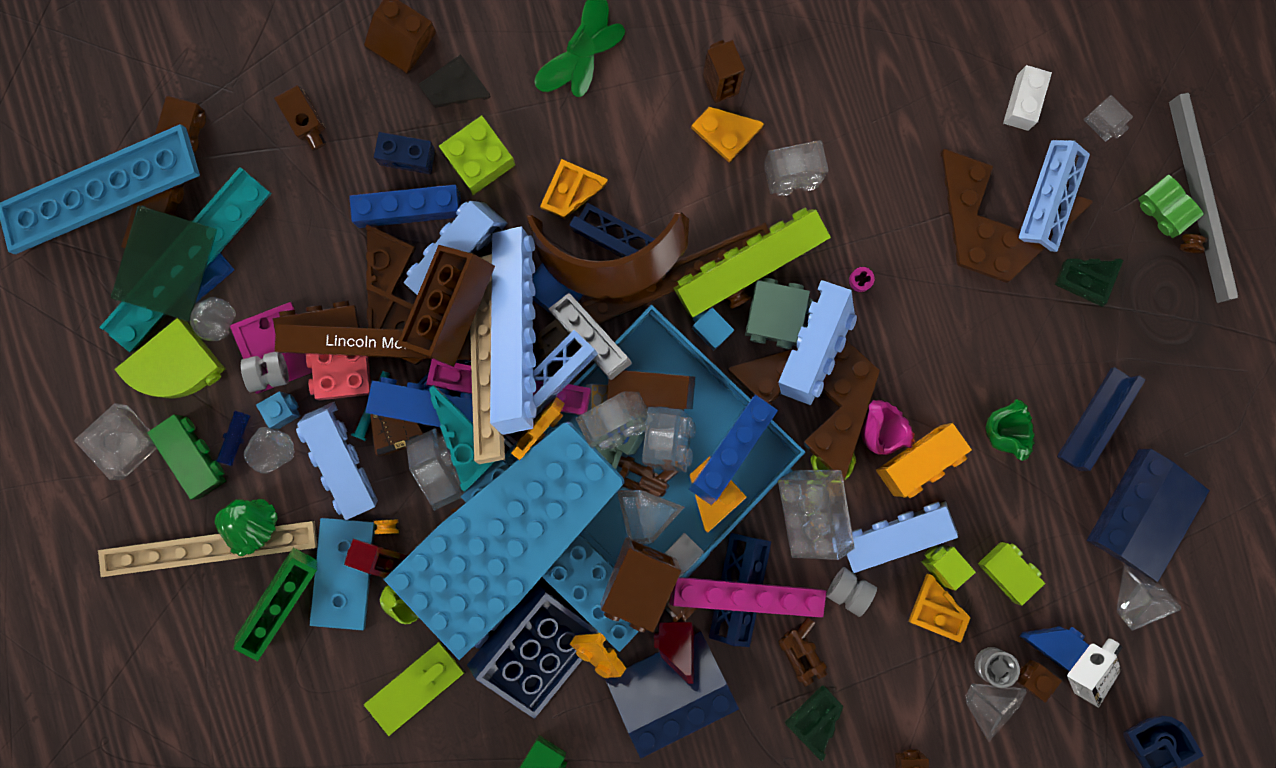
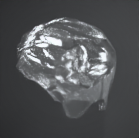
[190,297,236,341]
[244,427,295,474]

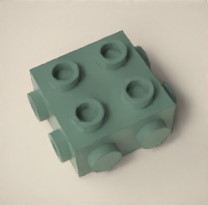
[745,278,813,349]

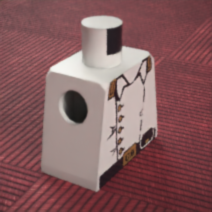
[1067,638,1123,708]

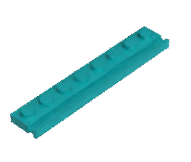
[99,167,272,353]

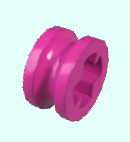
[849,267,875,292]

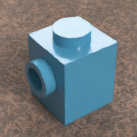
[256,391,301,430]

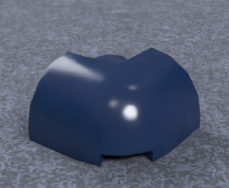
[1123,716,1204,768]

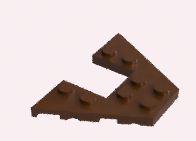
[941,149,1093,283]
[366,224,425,365]
[728,340,880,482]

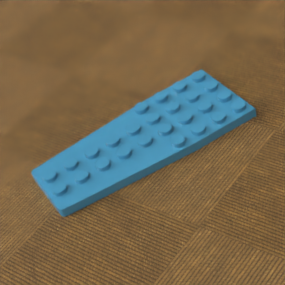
[384,422,624,660]

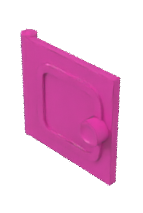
[229,302,312,394]

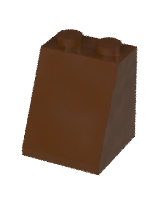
[600,537,682,633]

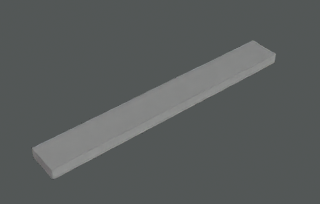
[1169,93,1238,303]

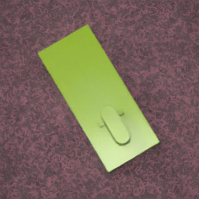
[364,641,465,736]

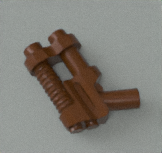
[617,455,679,503]
[778,617,827,686]

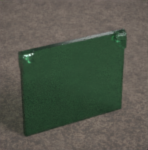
[110,205,217,321]

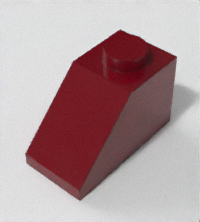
[344,539,408,578]
[654,622,694,684]

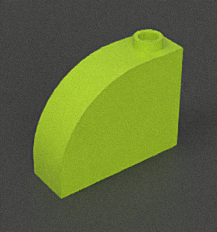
[114,318,226,398]

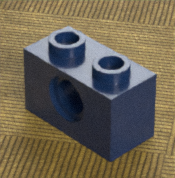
[374,132,436,175]

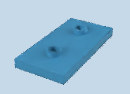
[310,518,375,630]

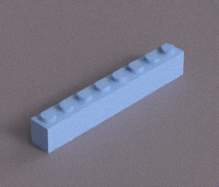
[490,226,536,435]

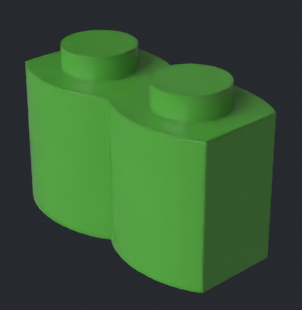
[1138,175,1204,238]

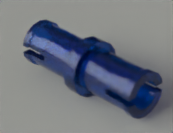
[216,411,251,466]

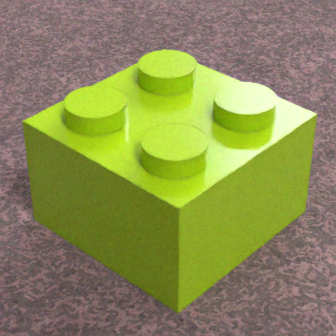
[439,115,515,195]

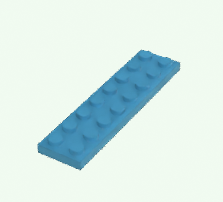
[0,124,200,254]

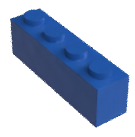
[349,185,461,228]
[365,377,473,427]
[689,394,778,505]

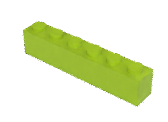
[674,208,831,317]

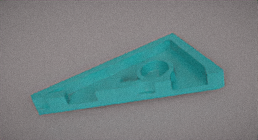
[429,385,495,492]

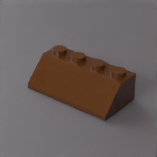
[397,245,495,367]

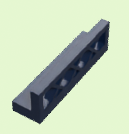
[569,203,669,281]
[1057,367,1145,471]
[709,533,771,647]

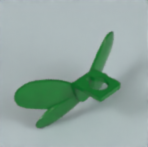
[535,0,625,97]

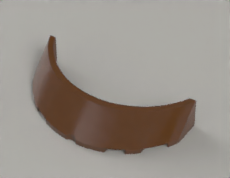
[526,212,689,299]

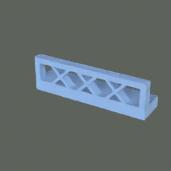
[1019,140,1090,252]
[520,330,598,432]

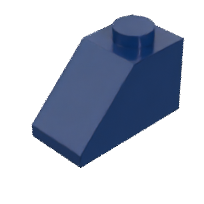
[1020,627,1090,672]

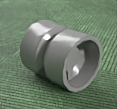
[241,352,289,393]
[826,567,877,617]
[975,647,1020,688]

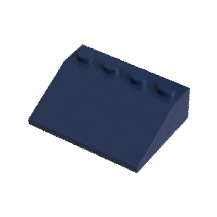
[1086,449,1210,582]
[467,582,599,719]
[605,631,739,759]

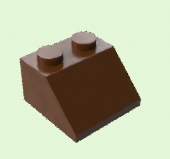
[364,0,436,74]

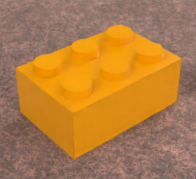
[876,423,972,498]

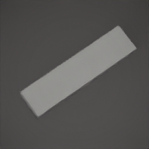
[549,293,632,380]

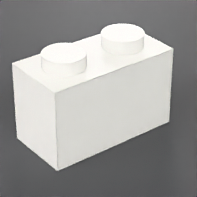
[1003,65,1052,131]

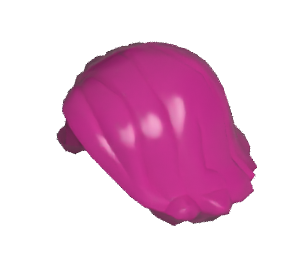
[860,400,915,455]

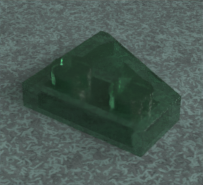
[1054,259,1124,307]
[784,685,844,762]

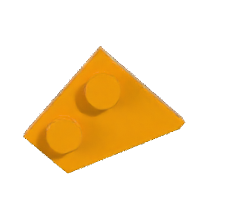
[511,397,565,460]
[689,456,747,533]
[570,633,626,678]

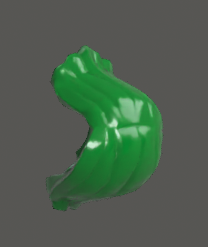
[985,399,1035,461]
[214,499,277,556]

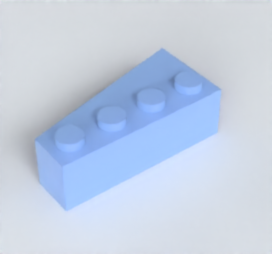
[404,201,508,295]
[778,280,857,405]
[296,402,378,520]
[842,501,958,573]

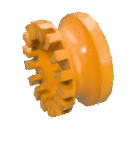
[374,519,399,534]

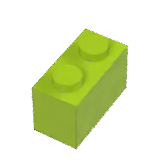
[978,542,1046,606]
[921,545,976,591]

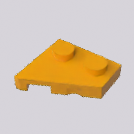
[691,107,764,163]
[540,159,608,219]
[908,574,970,643]

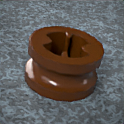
[1180,234,1207,254]
[726,287,751,309]

